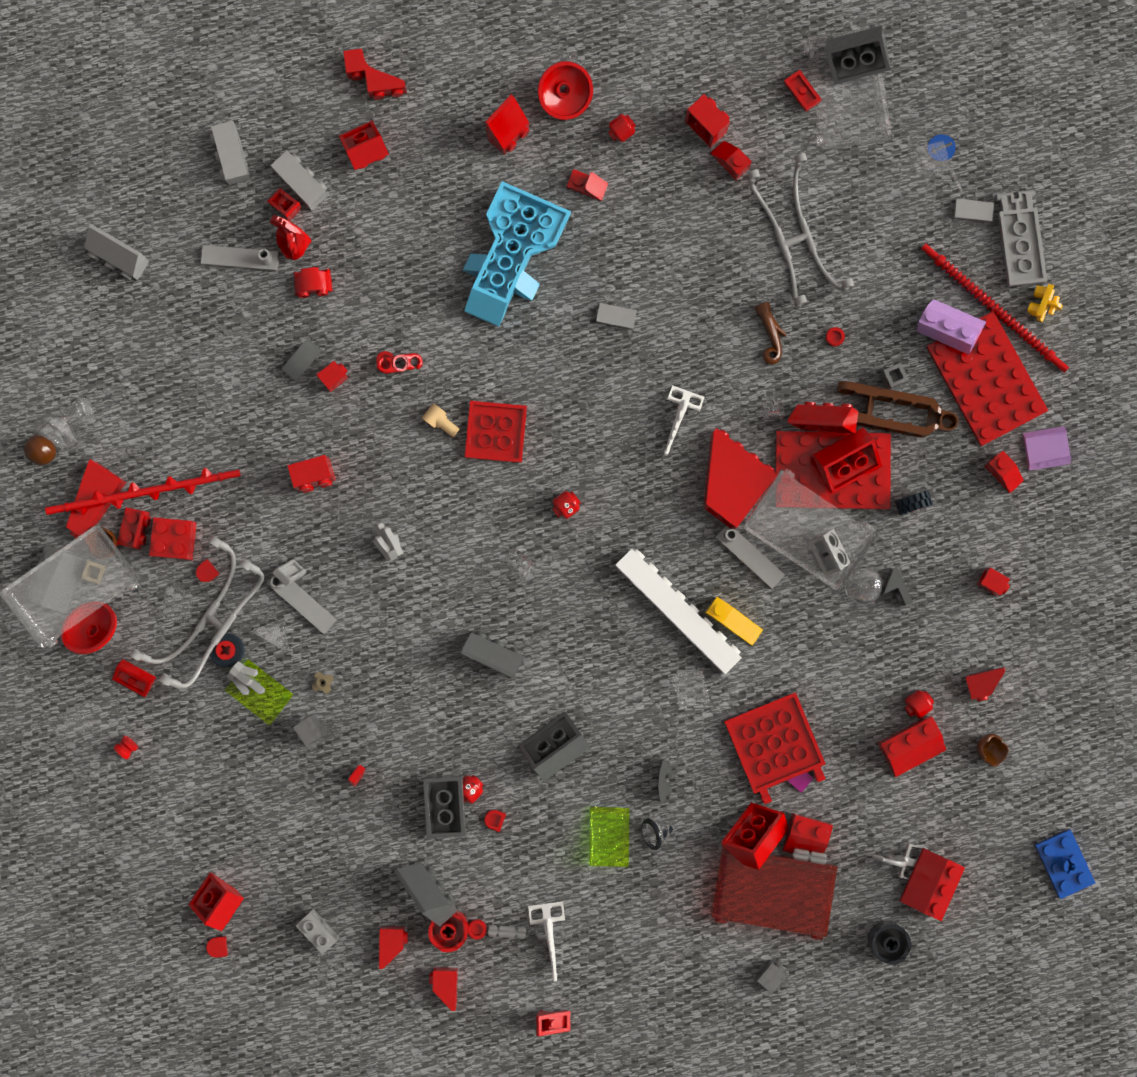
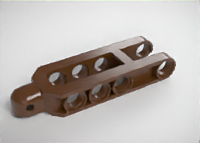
[837,381,958,438]

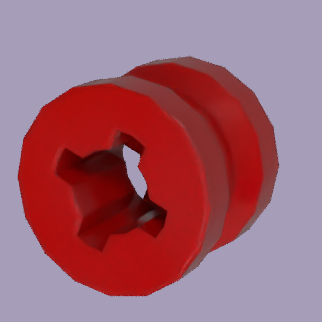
[113,735,139,760]

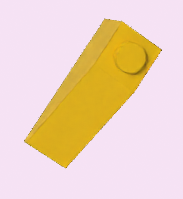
[705,597,763,645]

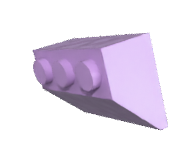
[917,299,986,354]

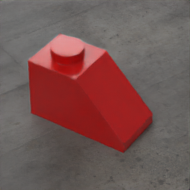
[710,141,752,180]
[984,450,1024,494]
[966,666,1006,702]
[379,926,408,969]
[429,967,458,1011]

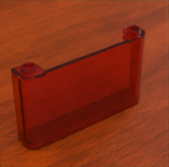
[711,846,838,940]

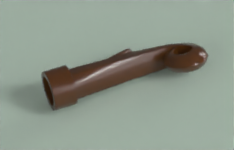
[754,302,787,365]

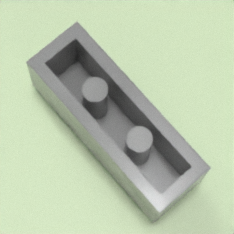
[210,121,251,185]
[270,151,328,211]

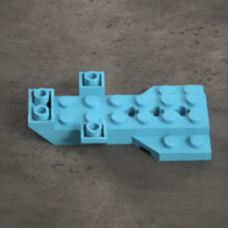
[463,181,571,327]

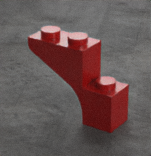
[343,48,407,100]

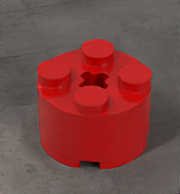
[428,911,469,952]

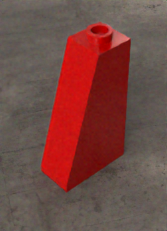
[66,459,126,539]

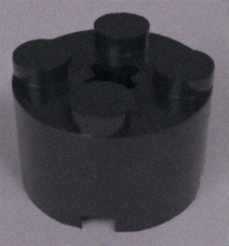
[868,921,912,965]

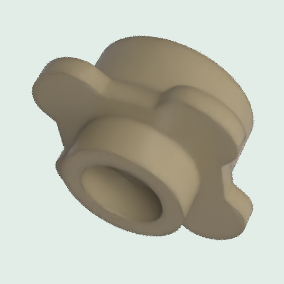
[312,672,334,693]

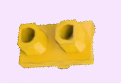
[1027,284,1063,323]

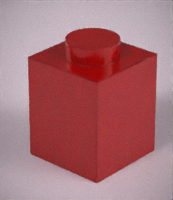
[316,361,348,392]
[976,567,1010,596]

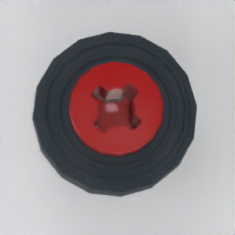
[210,633,244,668]

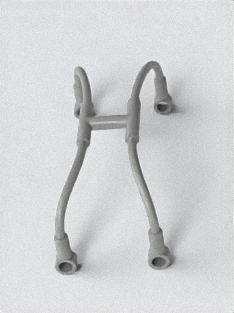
[747,153,855,308]
[129,535,264,689]

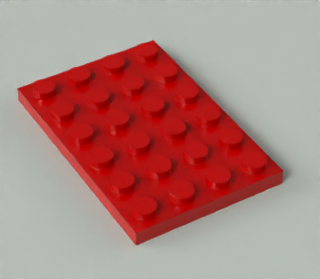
[926,311,1049,447]
[775,431,891,510]

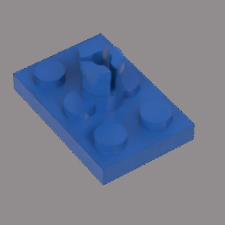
[1034,829,1095,899]

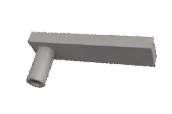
[201,245,279,271]
[715,526,785,589]
[267,575,337,634]

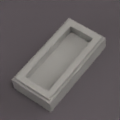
[953,199,994,223]
[596,303,637,330]
[273,559,306,586]

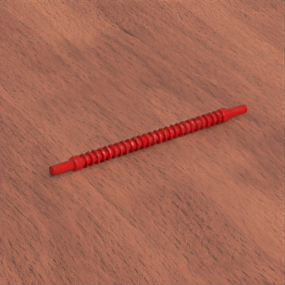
[921,243,1069,373]

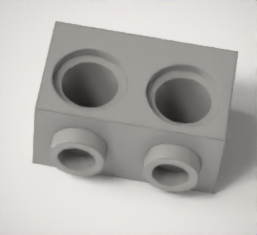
[808,528,850,576]
[296,909,340,955]

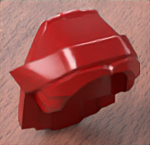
[269,215,311,261]

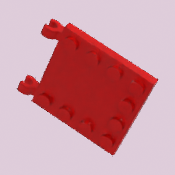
[724,692,826,804]

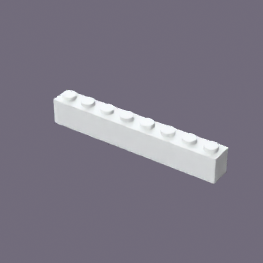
[615,549,742,674]

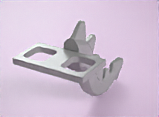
[872,843,925,880]

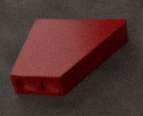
[703,428,777,530]

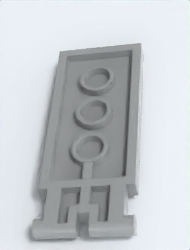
[995,190,1047,287]

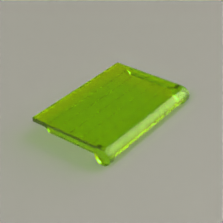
[224,659,294,726]
[589,806,630,867]

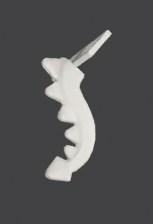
[664,385,704,456]
[528,901,565,982]

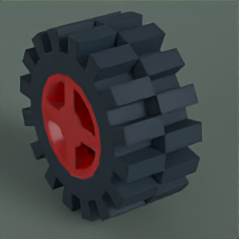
[895,490,933,516]

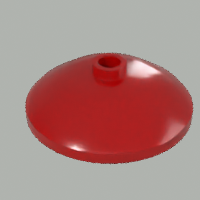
[537,61,593,120]
[61,601,117,655]

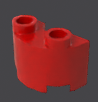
[293,267,332,298]

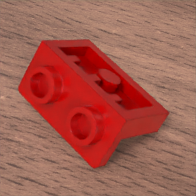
[117,507,151,550]

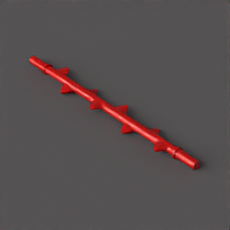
[45,468,241,515]

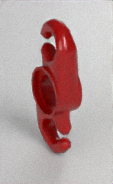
[377,353,423,374]

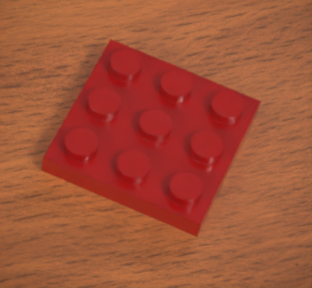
[465,401,527,463]

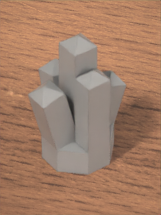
[373,523,404,562]
[227,661,265,695]

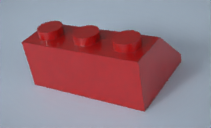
[788,402,858,434]
[813,427,882,494]
[877,716,946,777]
[721,802,789,870]
[900,848,965,922]

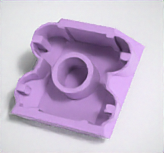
[1023,426,1072,471]

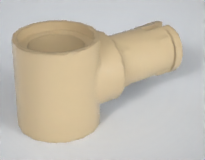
[421,403,460,438]

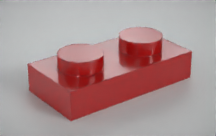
[784,70,822,112]

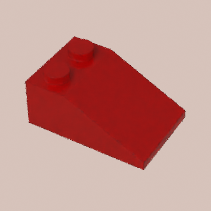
[485,94,530,155]

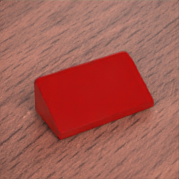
[112,659,156,697]

